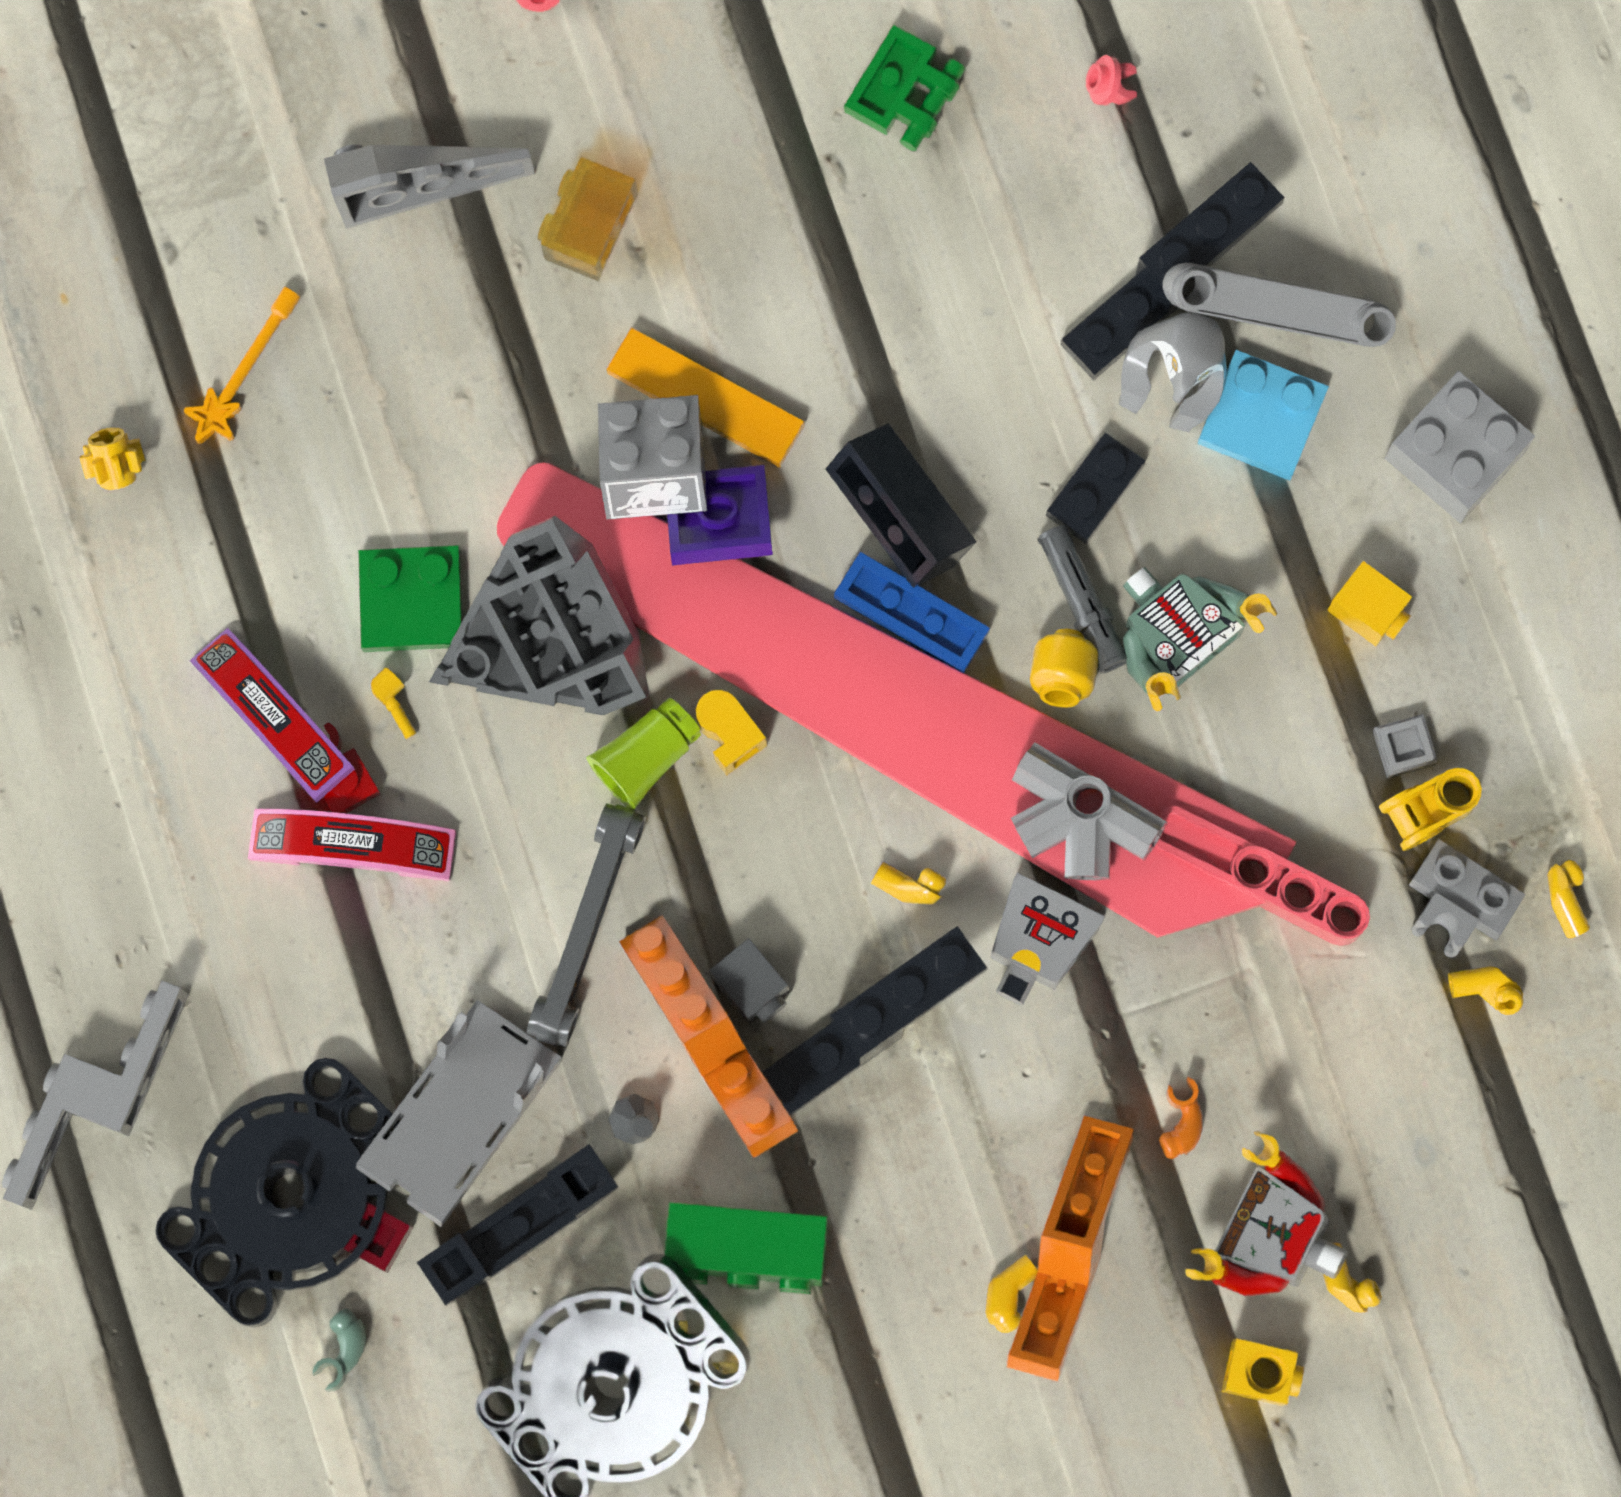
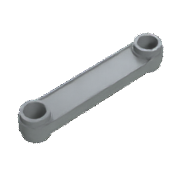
[1163,263,1396,347]

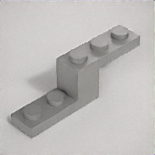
[2,980,189,1210]

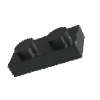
[1046,432,1146,544]

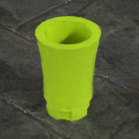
[586,698,701,809]

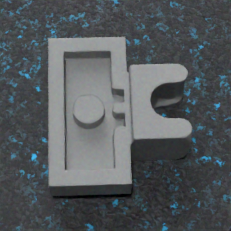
[1409,839,1526,957]

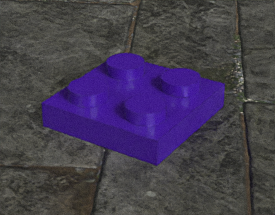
[667,465,773,566]

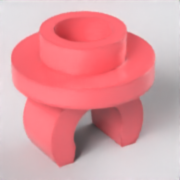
[1086,55,1137,106]

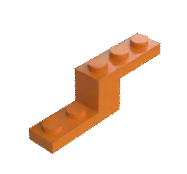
[619,915,798,1158]
[1007,1116,1134,1382]

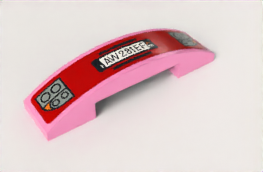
[248,809,457,881]

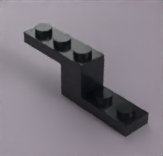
[1061,162,1285,381]
[762,926,988,1117]

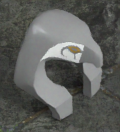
[1119,312,1227,432]

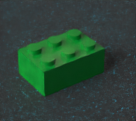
[664,1202,828,1295]

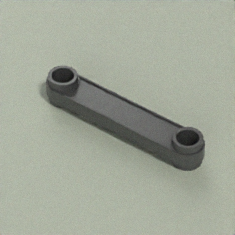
[527,803,646,1047]

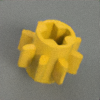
[79,427,145,490]

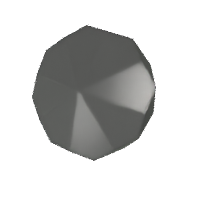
[608,1094,659,1144]

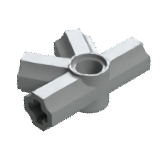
[1011,742,1167,881]

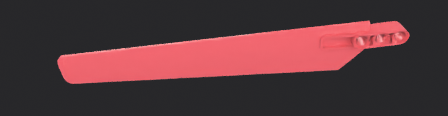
[497,463,1370,946]

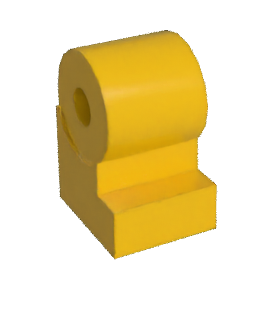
[696,690,767,776]

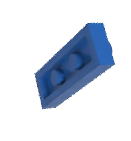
[834,552,990,673]

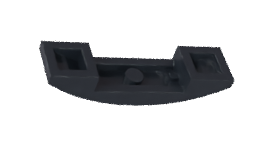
[416,1144,619,1306]

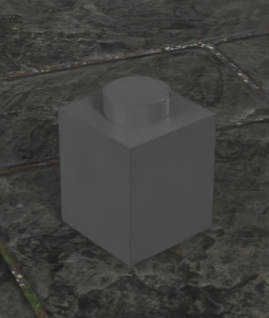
[709,938,789,1024]

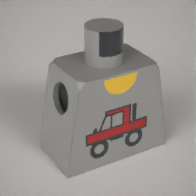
[991,873,1105,1005]

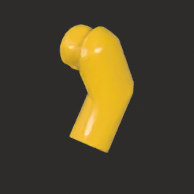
[1547,860,1590,938]
[871,862,946,904]
[1448,966,1524,1015]
[985,1255,1038,1333]

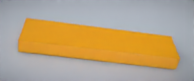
[606,327,805,468]

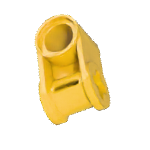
[1379,768,1482,852]

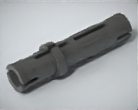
[1037,525,1127,674]

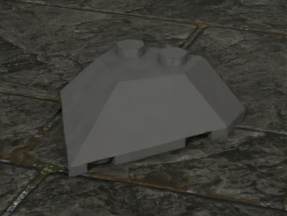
[429,516,649,716]

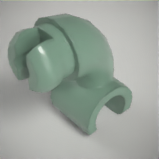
[312,1308,366,1392]

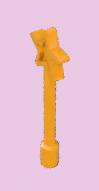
[184,287,301,444]

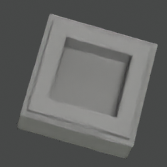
[1372,714,1438,779]

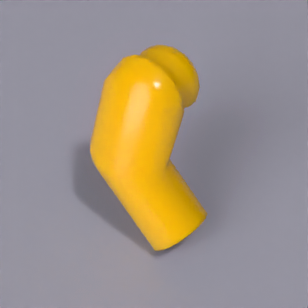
[1323,1243,1382,1313]

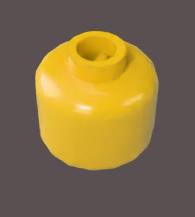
[1029,628,1099,708]

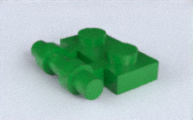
[844,24,966,151]

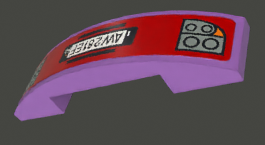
[190,628,355,803]

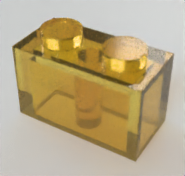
[537,157,638,282]

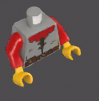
[1186,1131,1348,1296]

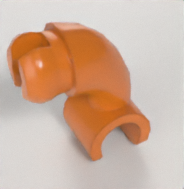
[1159,1077,1203,1159]

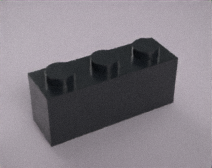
[825,423,977,588]

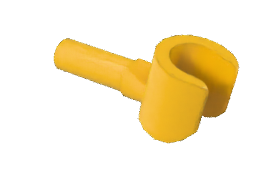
[371,668,417,739]

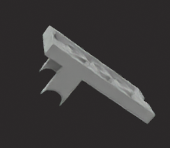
[356,1000,561,1227]

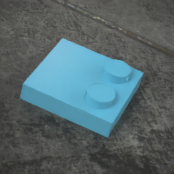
[1197,350,1329,481]

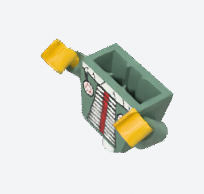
[1123,567,1277,711]

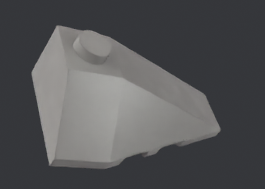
[324,144,535,229]

